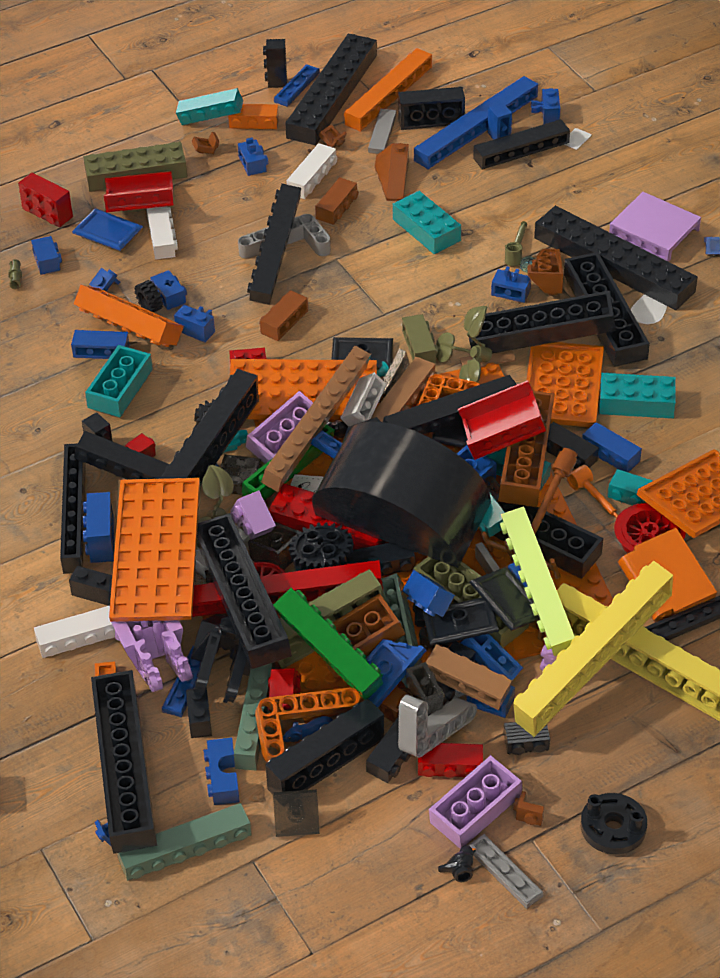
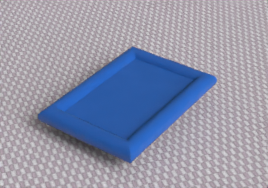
[72,208,143,251]

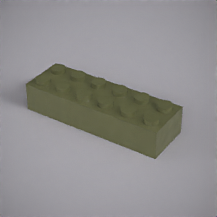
[83,142,187,192]
[414,557,529,648]
[277,569,387,669]

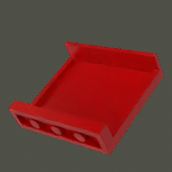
[104,171,174,213]
[458,380,546,460]

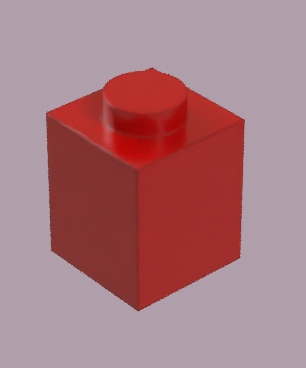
[125,433,156,457]

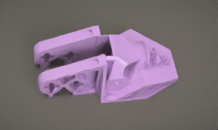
[111,620,193,692]

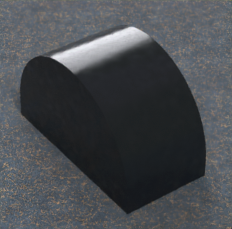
[312,422,491,568]

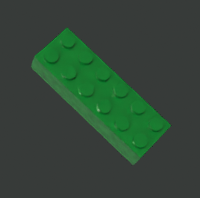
[273,588,384,700]

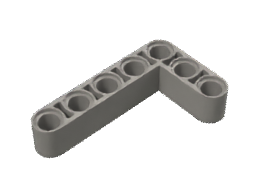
[238,214,331,259]
[398,695,477,758]

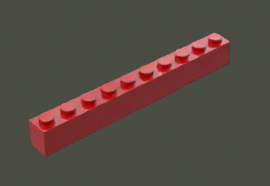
[192,560,384,617]

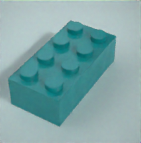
[393,191,461,254]
[85,345,153,417]
[599,373,676,419]

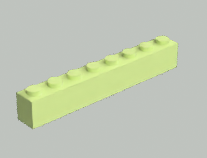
[500,506,575,656]

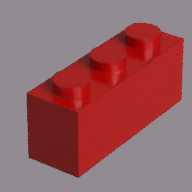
[418,743,483,778]

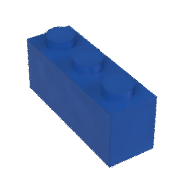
[71,330,130,359]
[582,422,642,472]
[402,570,455,617]

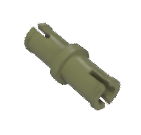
[8,259,22,289]

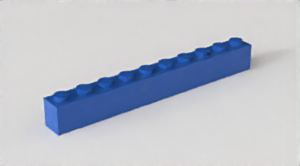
[414,76,538,169]

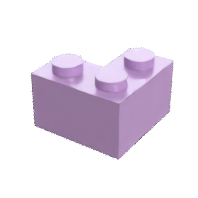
[230,491,276,540]

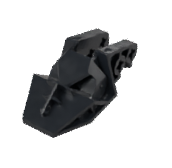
[191,614,251,703]

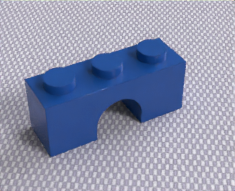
[203,737,240,805]

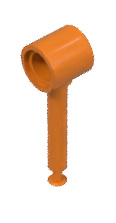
[566,465,618,518]

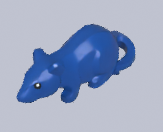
[283,716,333,742]

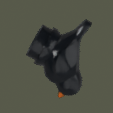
[327,420,349,438]
[438,845,476,883]

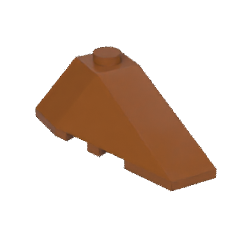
[375,143,409,201]
[527,249,563,295]

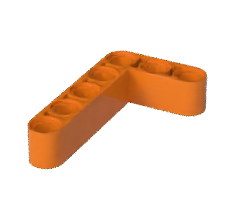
[418,374,480,437]
[255,688,360,762]

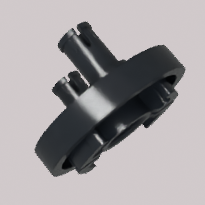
[580,793,647,854]

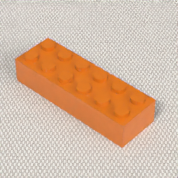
[74,284,184,347]

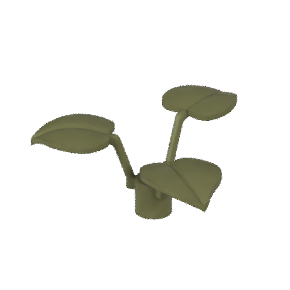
[436,306,492,383]
[196,465,268,550]

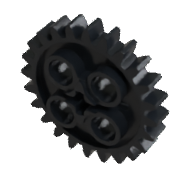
[289,522,354,570]

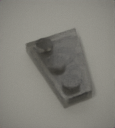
[378,349,410,403]

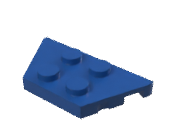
[366,639,427,708]

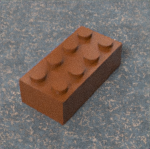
[323,593,405,678]

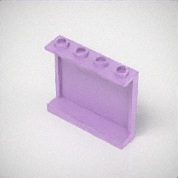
[609,192,701,262]

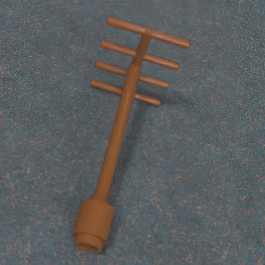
[481,448,578,579]

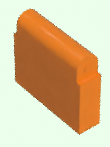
[618,528,717,622]

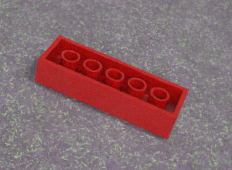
[268,484,386,550]

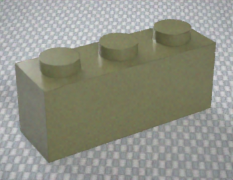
[402,314,439,363]

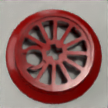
[614,503,686,554]

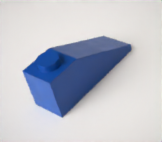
[460,634,523,680]

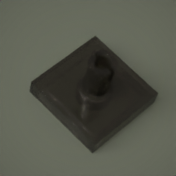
[273,789,320,837]

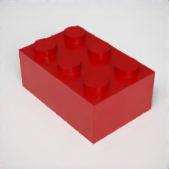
[18,172,73,228]

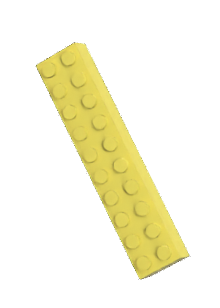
[514,561,673,737]
[557,583,720,721]

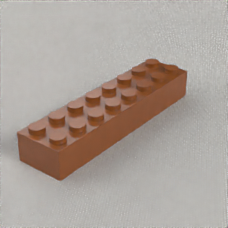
[498,391,555,507]

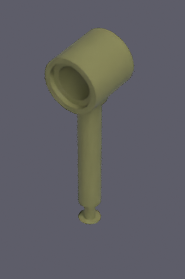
[505,221,527,266]

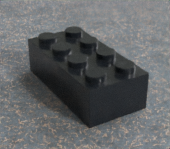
[398,87,465,130]

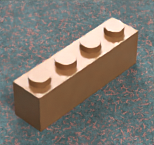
[423,644,512,710]

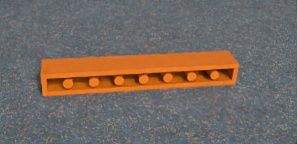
[344,48,432,132]

